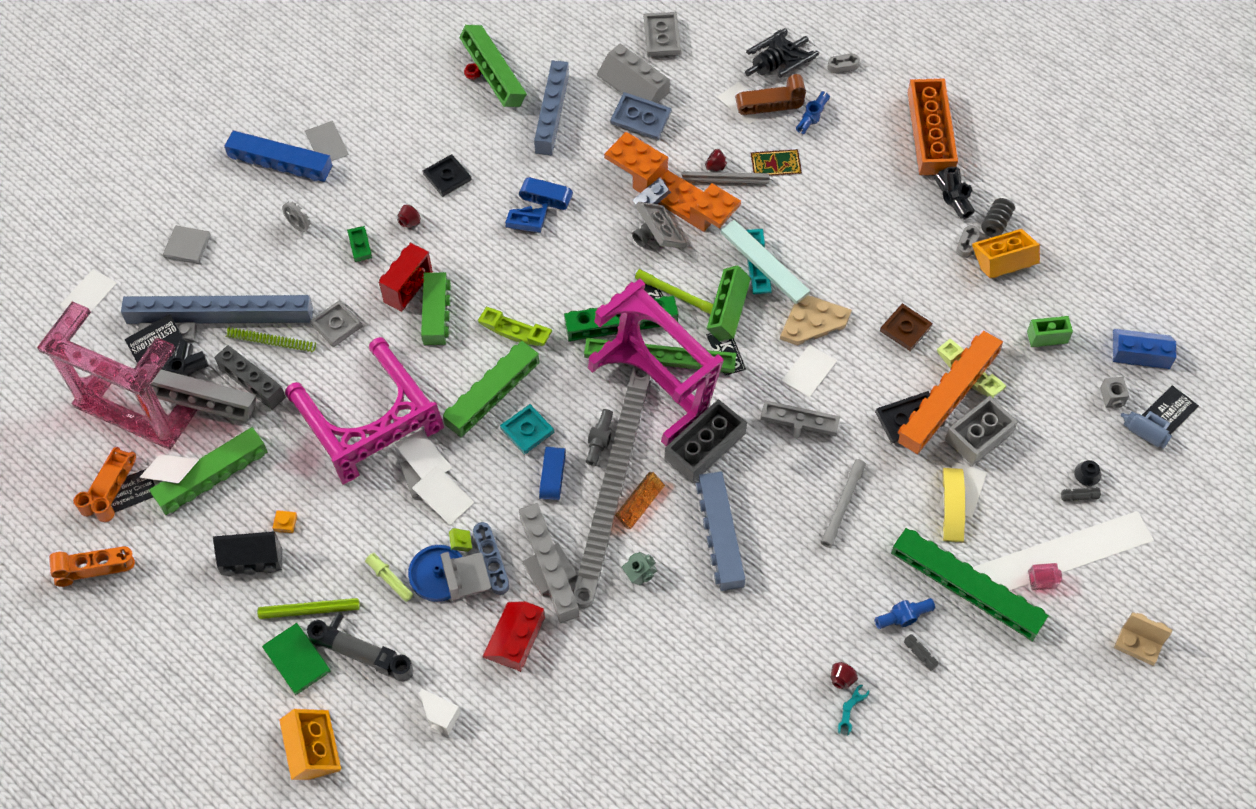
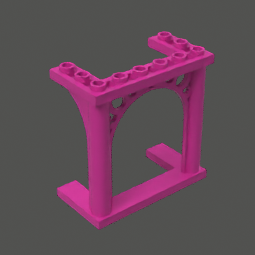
[588,279,724,446]

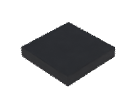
[422,154,472,197]

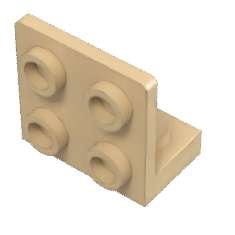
[1114,612,1173,666]

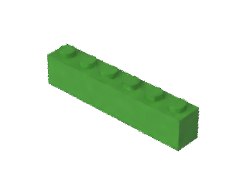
[459,24,527,107]
[443,341,540,438]
[149,427,268,516]

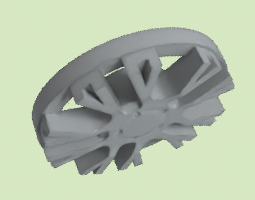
[282,201,311,232]

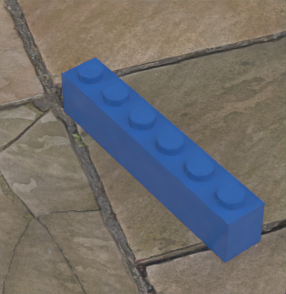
[224,130,333,182]

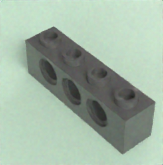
[214,345,286,410]

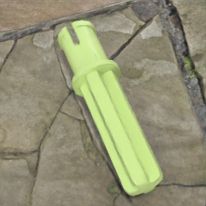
[365,553,413,602]

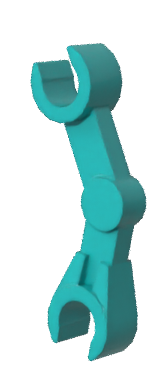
[837,684,869,736]

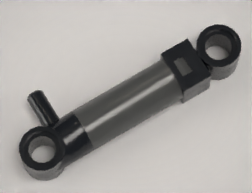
[307,612,414,682]

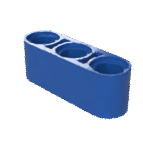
[519,177,573,210]
[539,447,566,501]

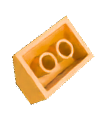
[972,229,1040,278]
[279,709,341,780]

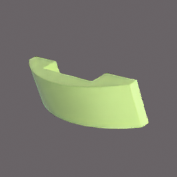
[937,338,1006,398]

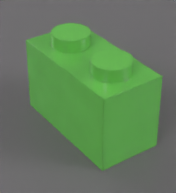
[1027,316,1073,347]

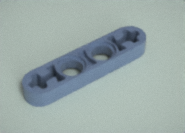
[473,522,509,595]

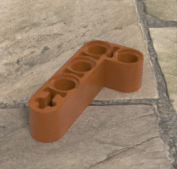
[735,74,806,115]

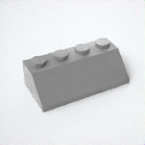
[597,43,670,103]

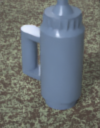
[1121,411,1172,449]

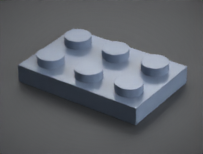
[610,92,672,140]

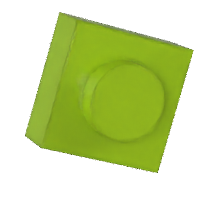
[449,528,472,552]

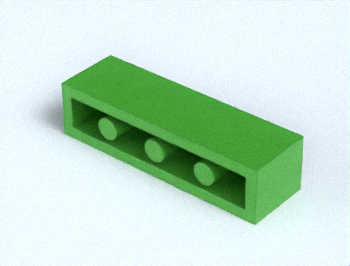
[707,265,751,341]
[421,272,451,345]

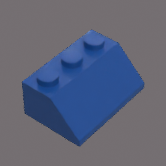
[1113,329,1176,369]

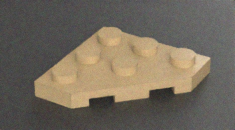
[780,295,852,346]

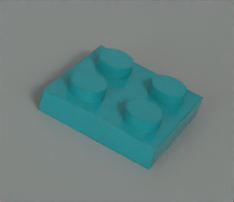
[500,404,555,455]

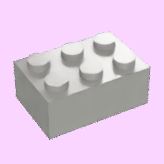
[945,396,1018,466]

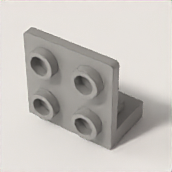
[441,552,491,600]

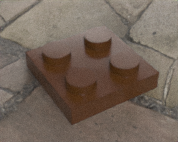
[880,303,933,352]

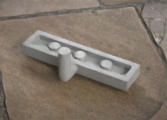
[760,400,840,439]

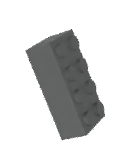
[664,399,747,483]

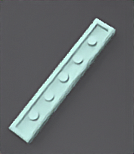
[720,220,810,304]

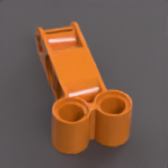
[74,447,136,522]
[49,546,135,587]

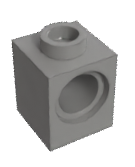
[1100,376,1129,408]

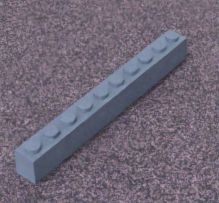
[121,295,313,324]

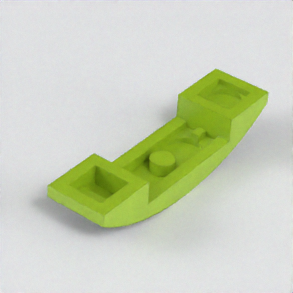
[478,306,552,346]

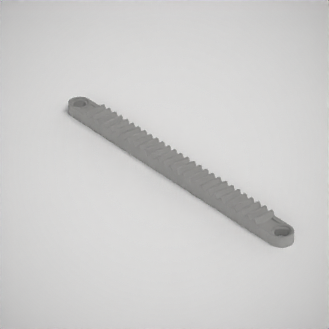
[573,366,651,608]

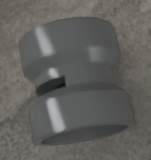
[632,222,655,247]

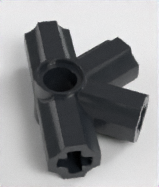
[934,167,975,220]
[152,341,209,377]

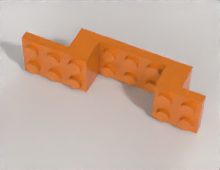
[604,132,741,232]

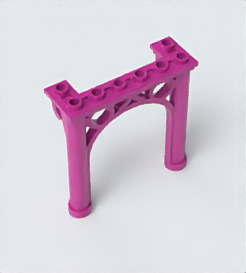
[285,337,444,485]

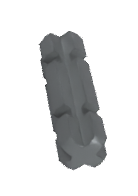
[1061,487,1101,501]
[904,634,939,671]

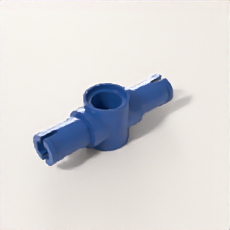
[796,91,830,134]
[874,598,935,629]

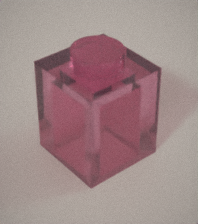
[1028,563,1062,590]

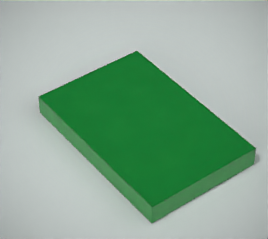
[262,623,331,696]

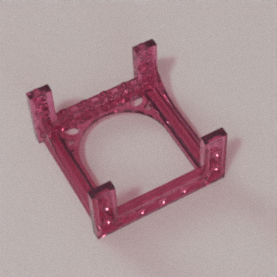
[37,301,198,450]

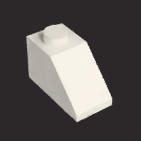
[420,689,461,735]

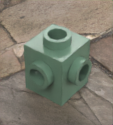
[621,552,658,586]

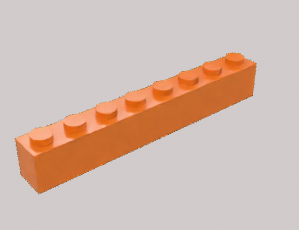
[898,330,1003,455]

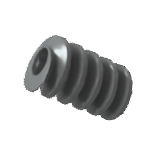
[981,198,1015,238]

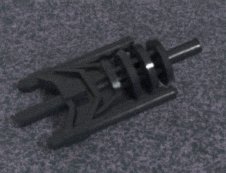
[745,28,819,78]

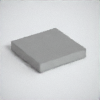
[163,225,211,264]
[310,300,363,348]
[523,543,578,596]

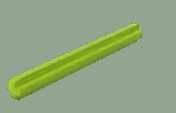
[257,598,360,619]

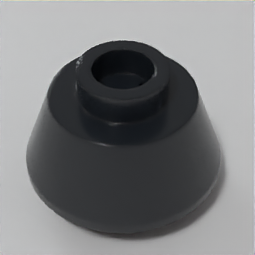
[1074,460,1102,486]

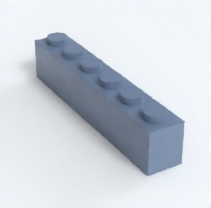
[534,60,569,156]
[696,471,746,591]

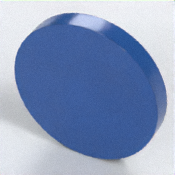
[408,545,463,602]

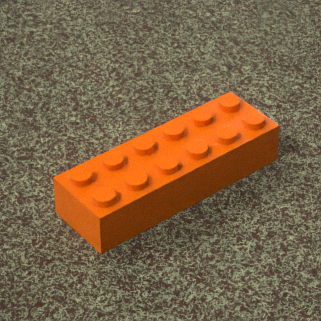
[907,78,958,175]

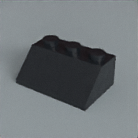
[213,531,283,576]

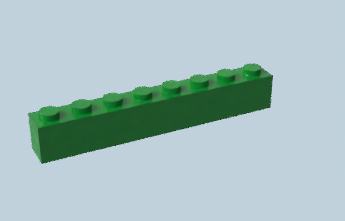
[891,528,1049,642]

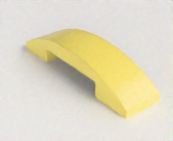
[942,468,965,542]

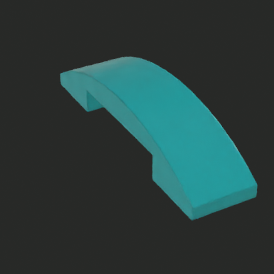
[746,229,772,294]

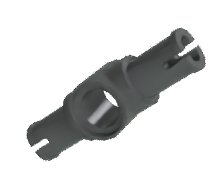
[586,409,613,466]

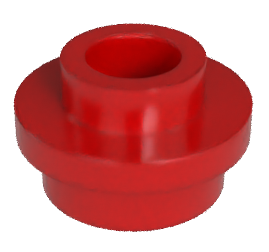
[464,63,481,80]

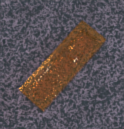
[615,472,665,529]

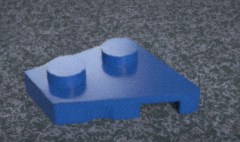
[505,204,548,233]

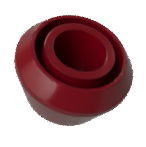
[705,149,727,172]
[397,205,421,228]
[830,662,858,689]

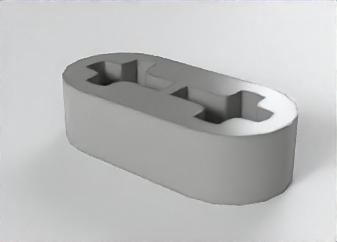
[827,54,860,73]
[956,226,980,258]

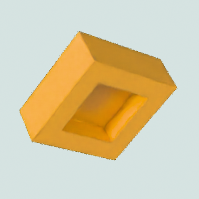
[272,510,297,533]

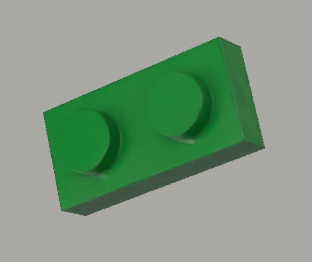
[347,226,372,262]

